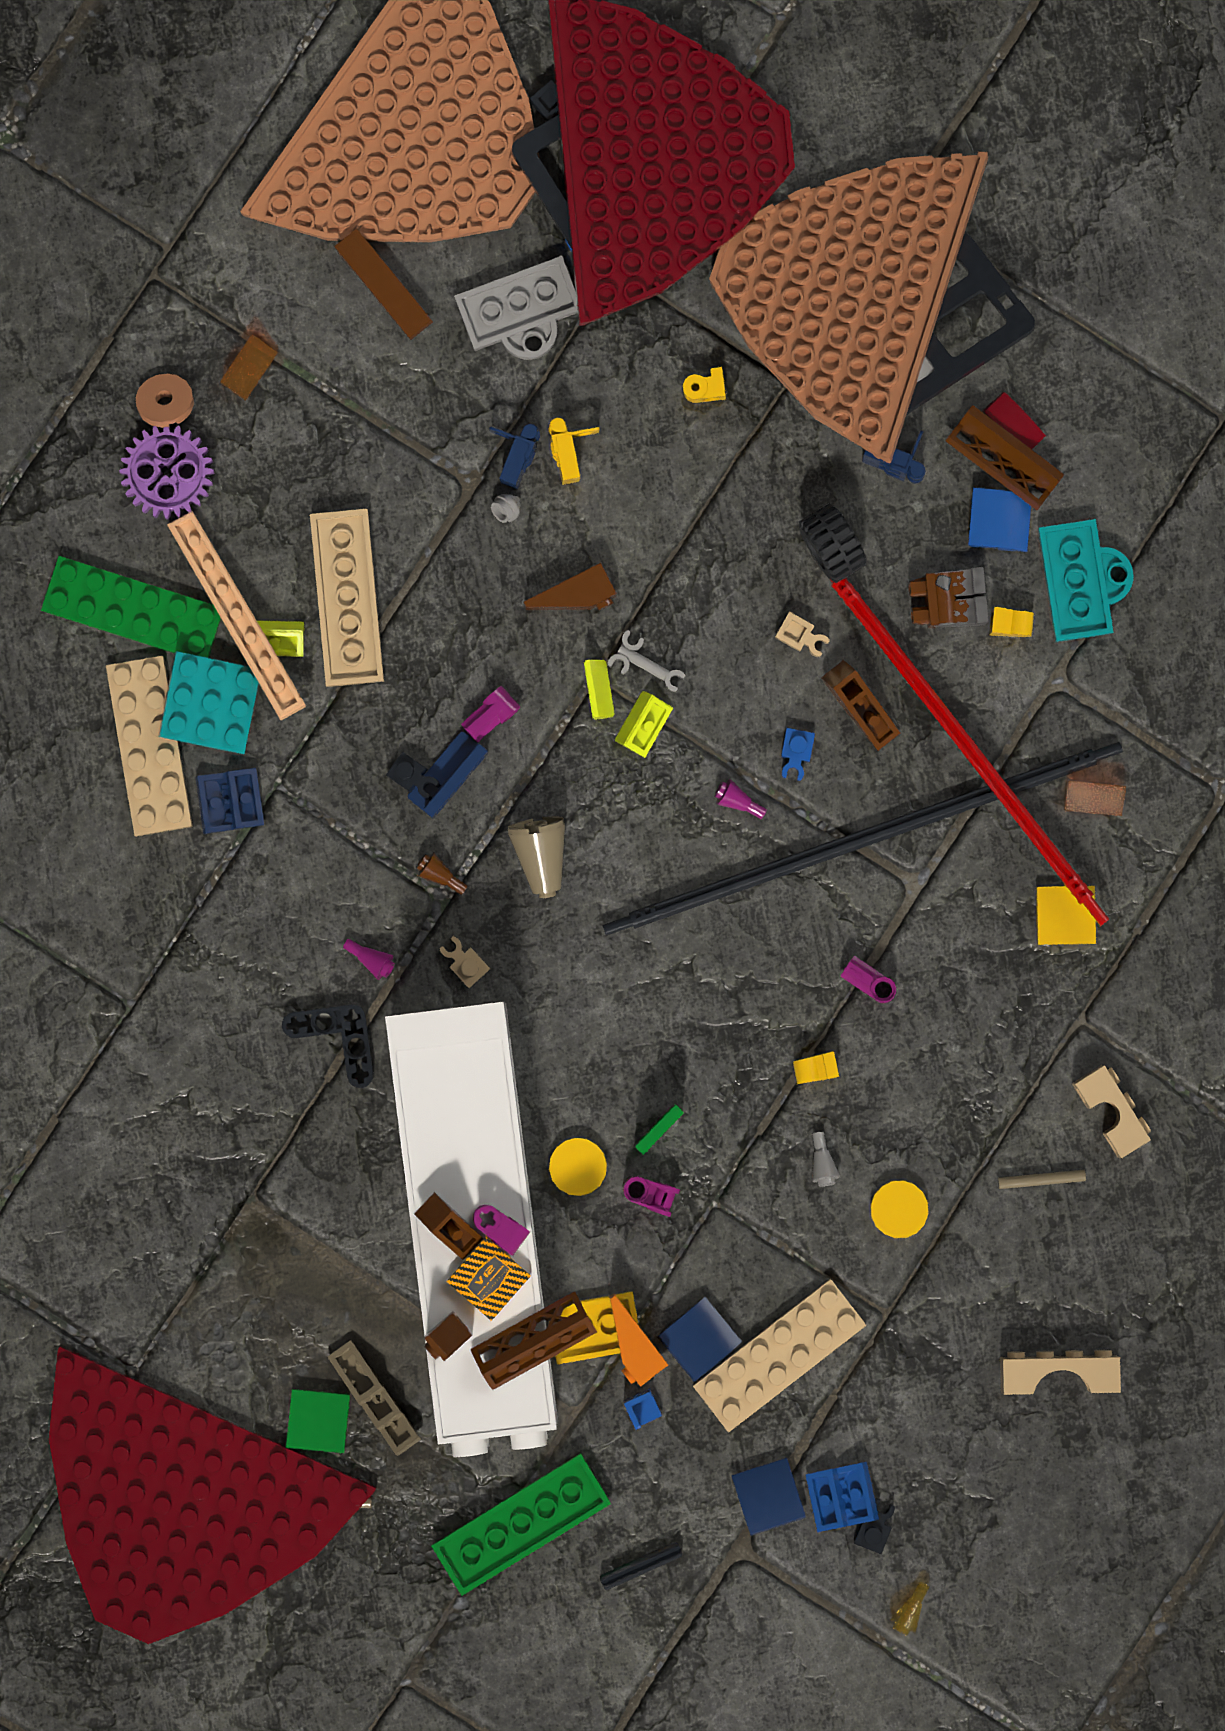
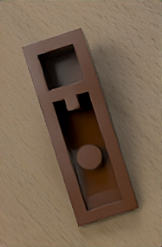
[523,563,617,611]
[821,660,900,751]

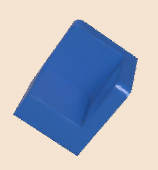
[623,1388,662,1430]

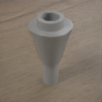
[812,1132,840,1187]

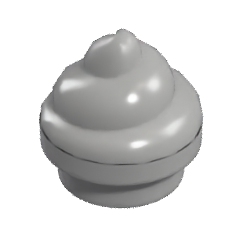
[491,494,521,523]

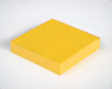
[1036,886,1096,945]

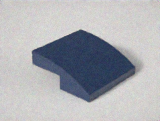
[195,768,264,834]
[657,1297,742,1381]
[732,1458,806,1536]

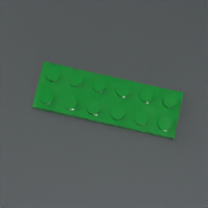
[41,556,221,658]
[431,1453,611,1596]

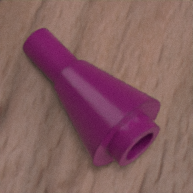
[714,779,767,819]
[343,939,395,980]

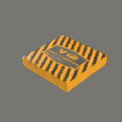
[446,1236,531,1321]

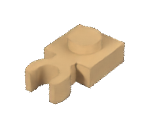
[775,612,830,657]
[440,936,490,988]

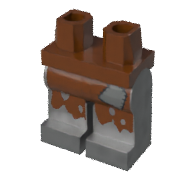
[908,567,989,629]

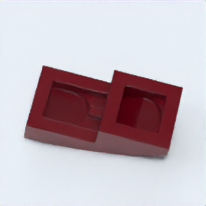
[982,392,1046,449]

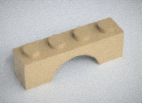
[1000,1350,1121,1395]

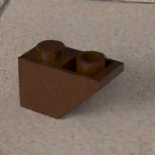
[424,1311,473,1361]

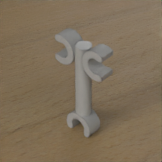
[608,630,685,692]

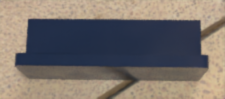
[407,732,488,819]

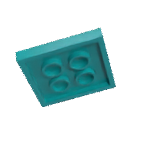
[158,651,258,754]

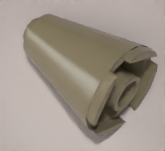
[508,816,565,898]

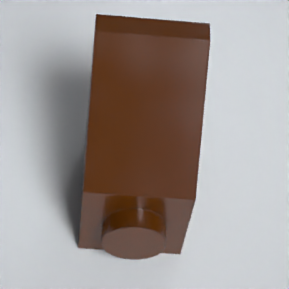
[414,1192,484,1260]

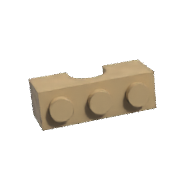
[1072,1065,1151,1158]

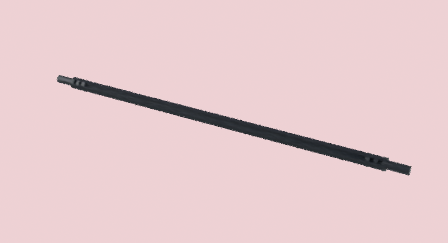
[602,742,1123,936]

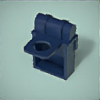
[489,424,540,490]
[862,430,926,484]

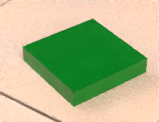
[634,1104,684,1155]
[286,1388,351,1453]

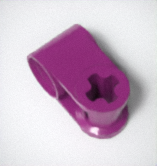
[622,1175,680,1217]
[473,1205,530,1256]

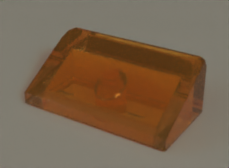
[220,334,278,401]
[1064,781,1126,816]

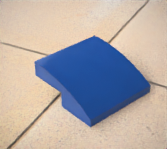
[968,488,1031,552]
[805,1462,879,1532]

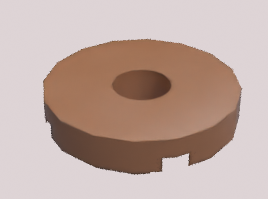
[136,374,194,428]

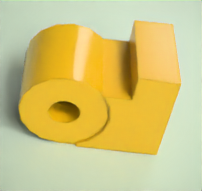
[683,367,726,403]
[989,607,1034,637]
[793,1051,839,1084]

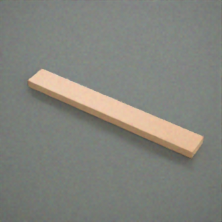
[167,511,306,721]

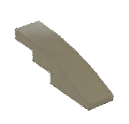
[328,1340,421,1456]

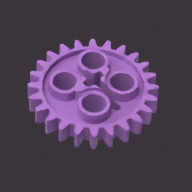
[120,426,215,519]

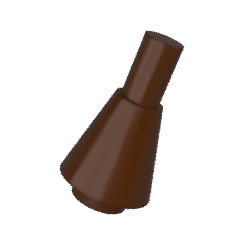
[416,852,468,895]

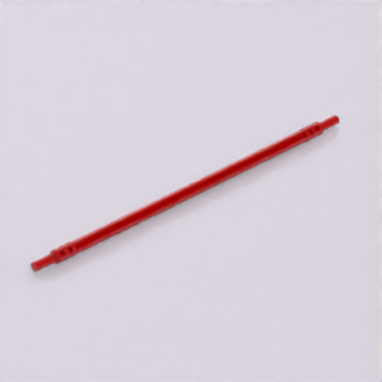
[831,577,1109,926]

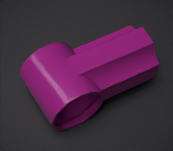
[461,686,521,743]
[840,956,896,1003]

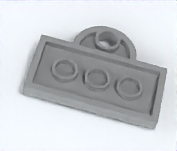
[454,256,578,360]

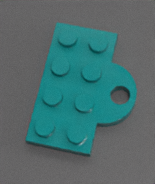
[1038,519,1134,642]

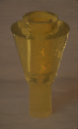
[890,1581,930,1636]

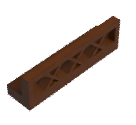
[946,405,1065,510]
[470,1291,597,1390]

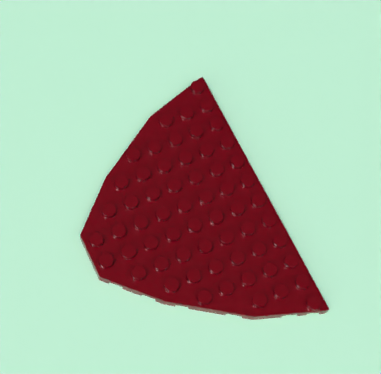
[547,0,795,326]
[49,1346,376,1644]

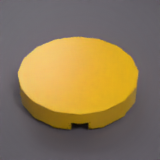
[549,1138,607,1196]
[870,1180,928,1238]

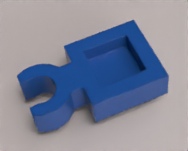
[781,728,815,781]

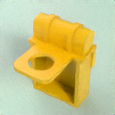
[549,418,600,485]

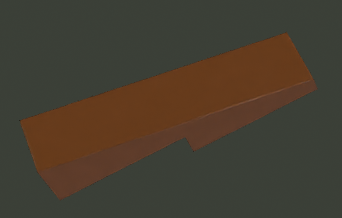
[334,228,433,340]

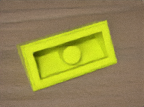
[257,621,304,657]
[584,660,615,720]
[615,691,673,758]

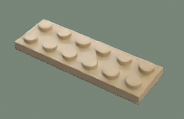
[310,509,384,687]
[106,656,193,837]
[693,1279,866,1433]

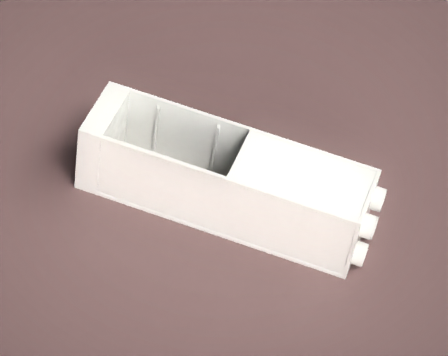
[385,1002,558,1457]

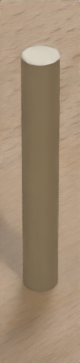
[998,1170,1086,1189]

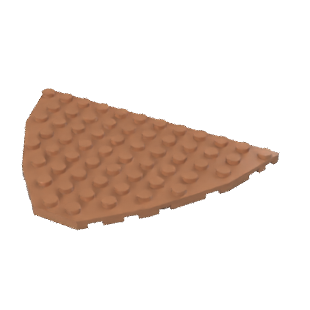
[240,0,540,242]
[709,152,988,463]

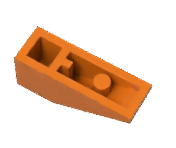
[609,1293,668,1387]

